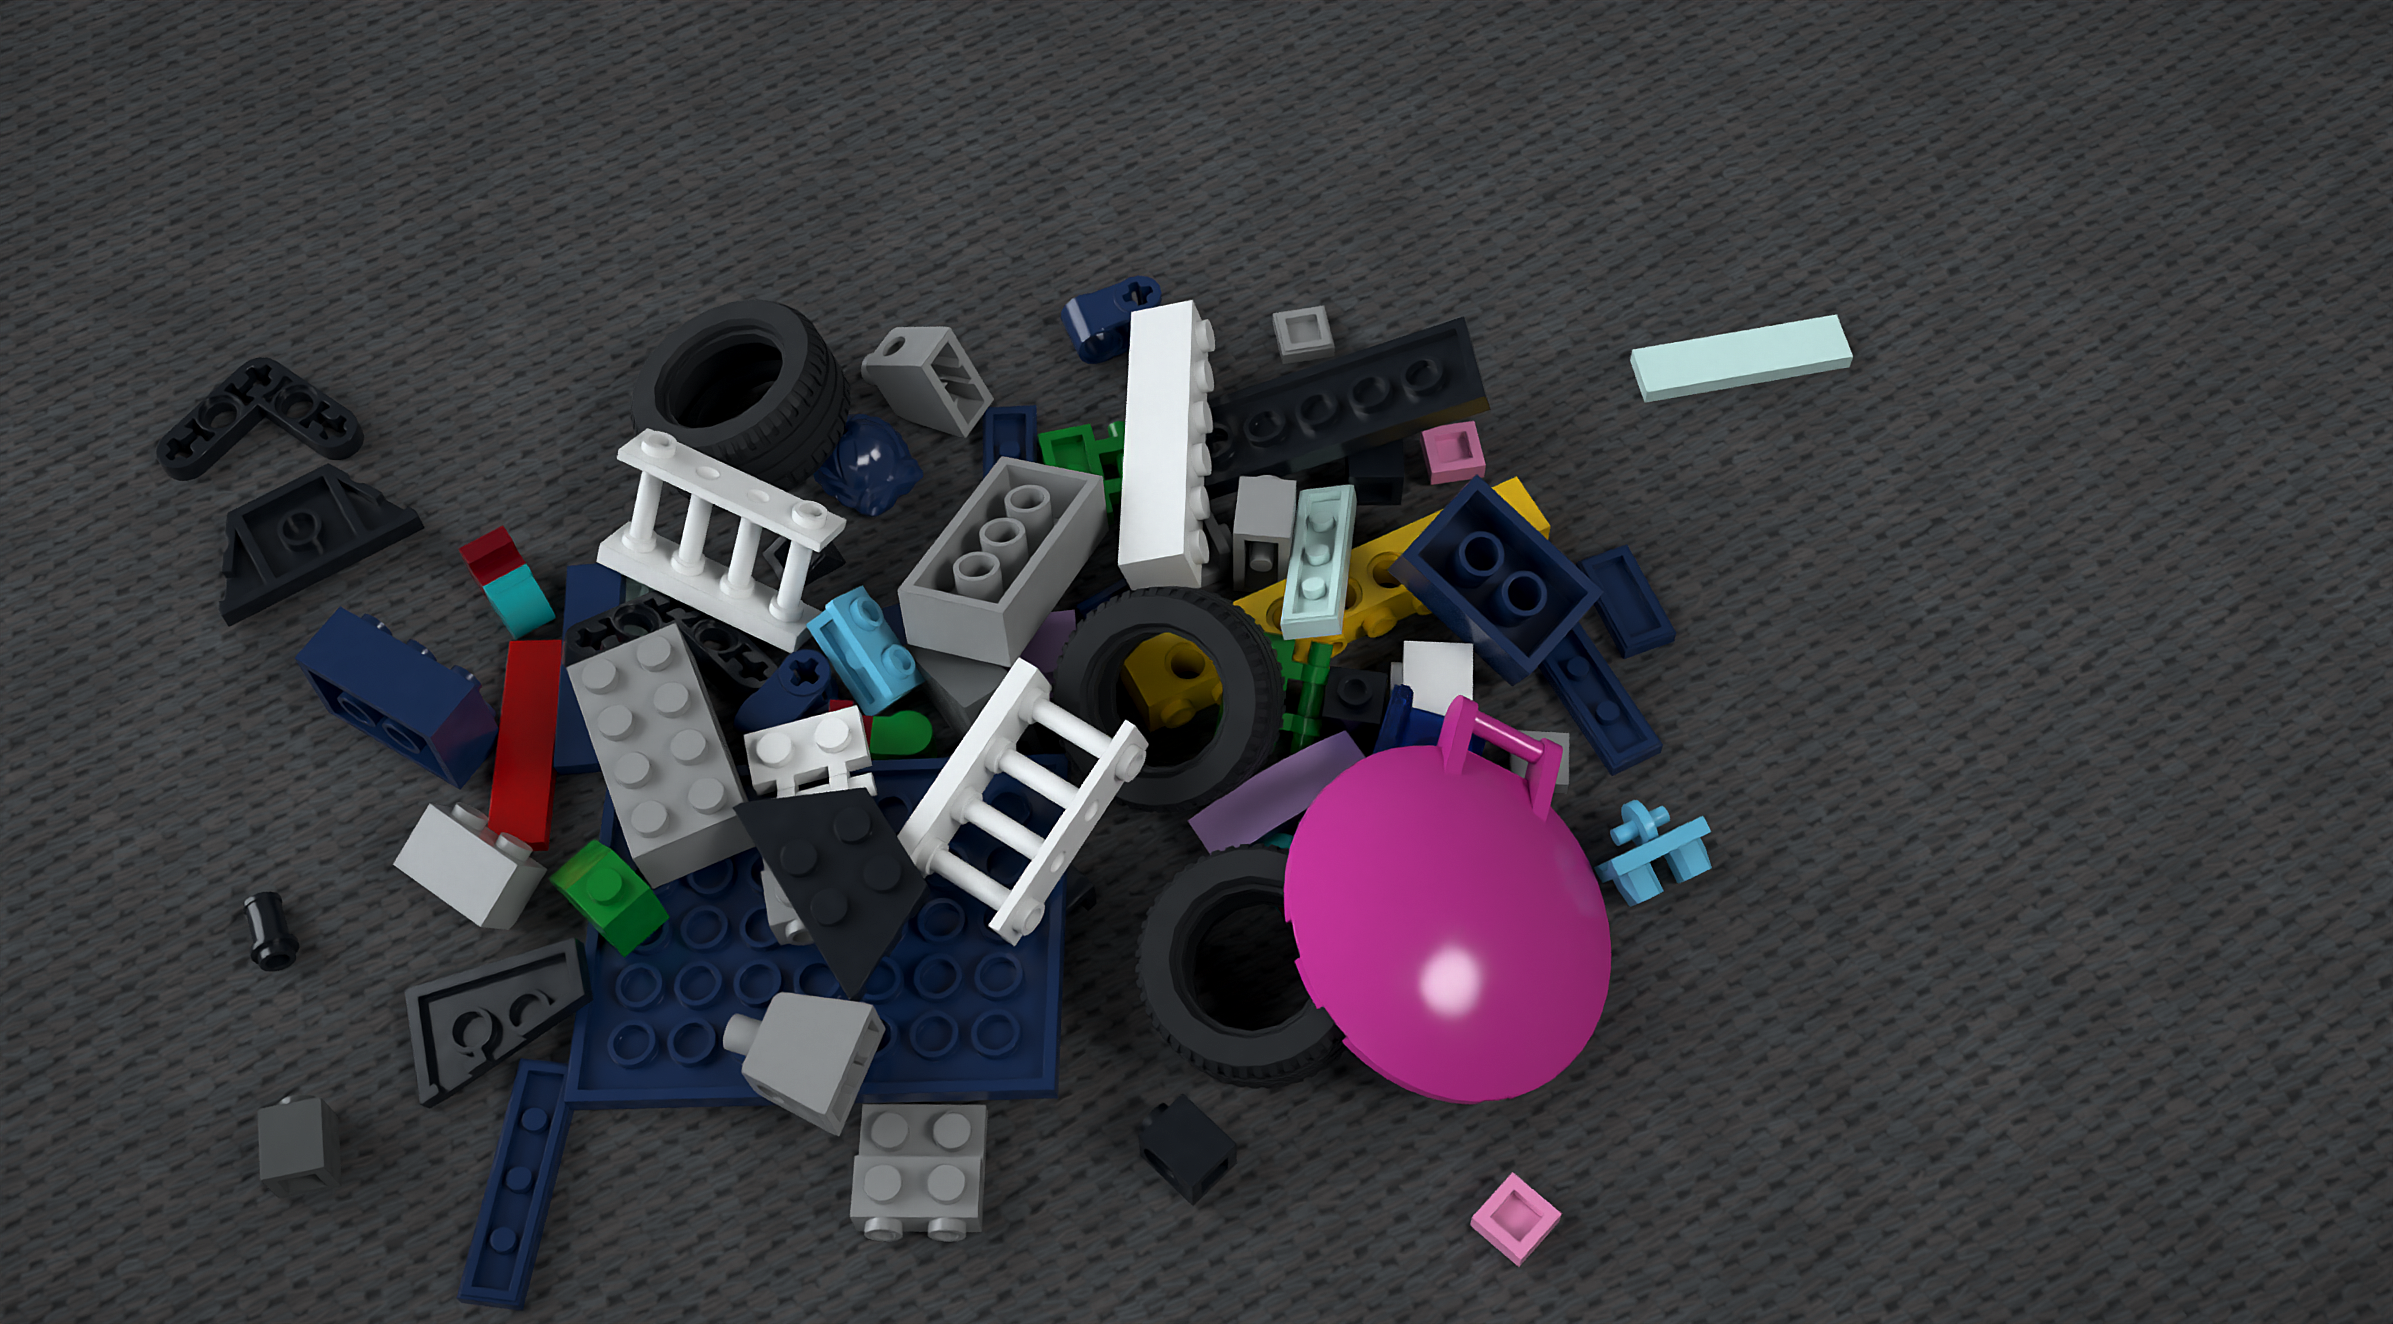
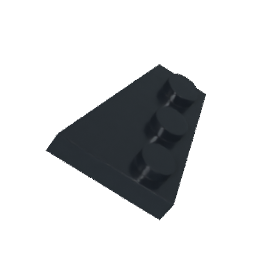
[405,937,593,1109]

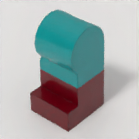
[458,525,556,640]

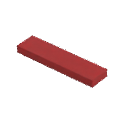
[487,639,562,851]

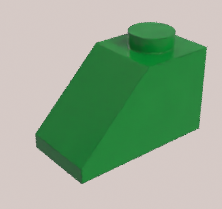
[548,839,670,958]

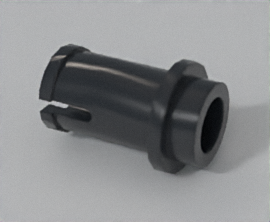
[243,892,300,972]

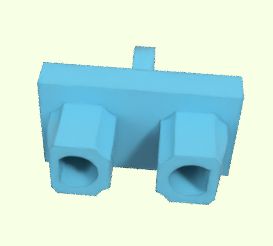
[1594,800,1712,907]

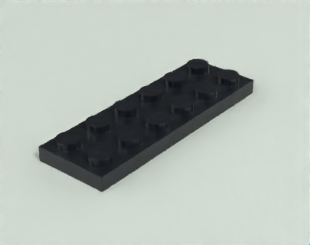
[1204,316,1491,500]

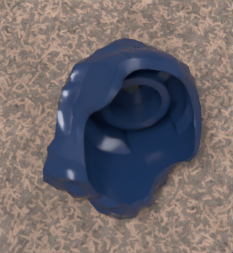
[813,414,923,518]

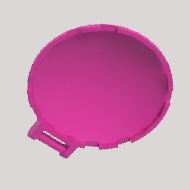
[1284,695,1611,1105]

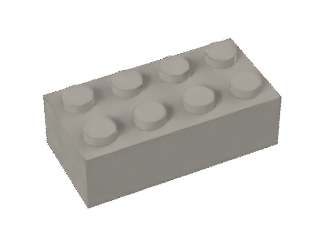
[897,456,1109,668]
[566,623,756,889]

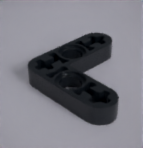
[156,357,364,481]
[561,590,778,706]

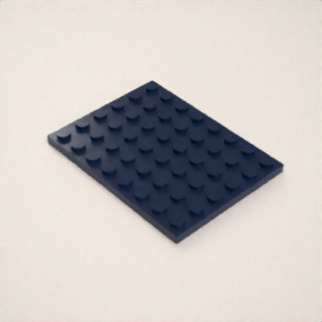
[564,753,1072,1110]

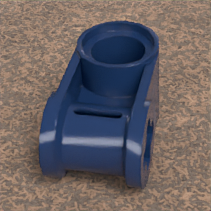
[1061,276,1162,364]
[733,649,840,737]

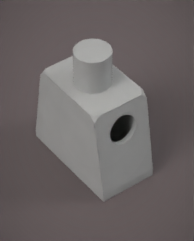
[861,327,994,438]
[723,992,886,1136]

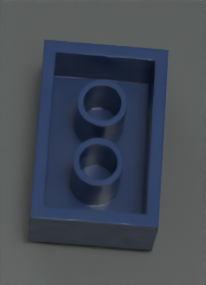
[1387,474,1604,686]
[294,606,499,790]

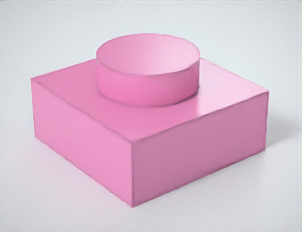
[1420,421,1486,485]
[1470,1172,1562,1267]

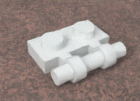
[744,705,877,799]

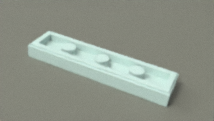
[1630,314,1853,403]
[1280,485,1357,640]

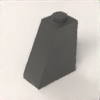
[903,644,1045,755]

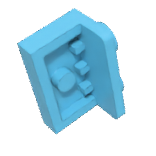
[806,585,925,716]

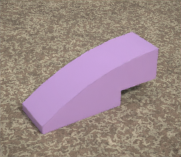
[1188,730,1366,855]

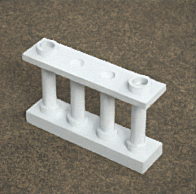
[596,428,847,653]
[897,657,1149,946]

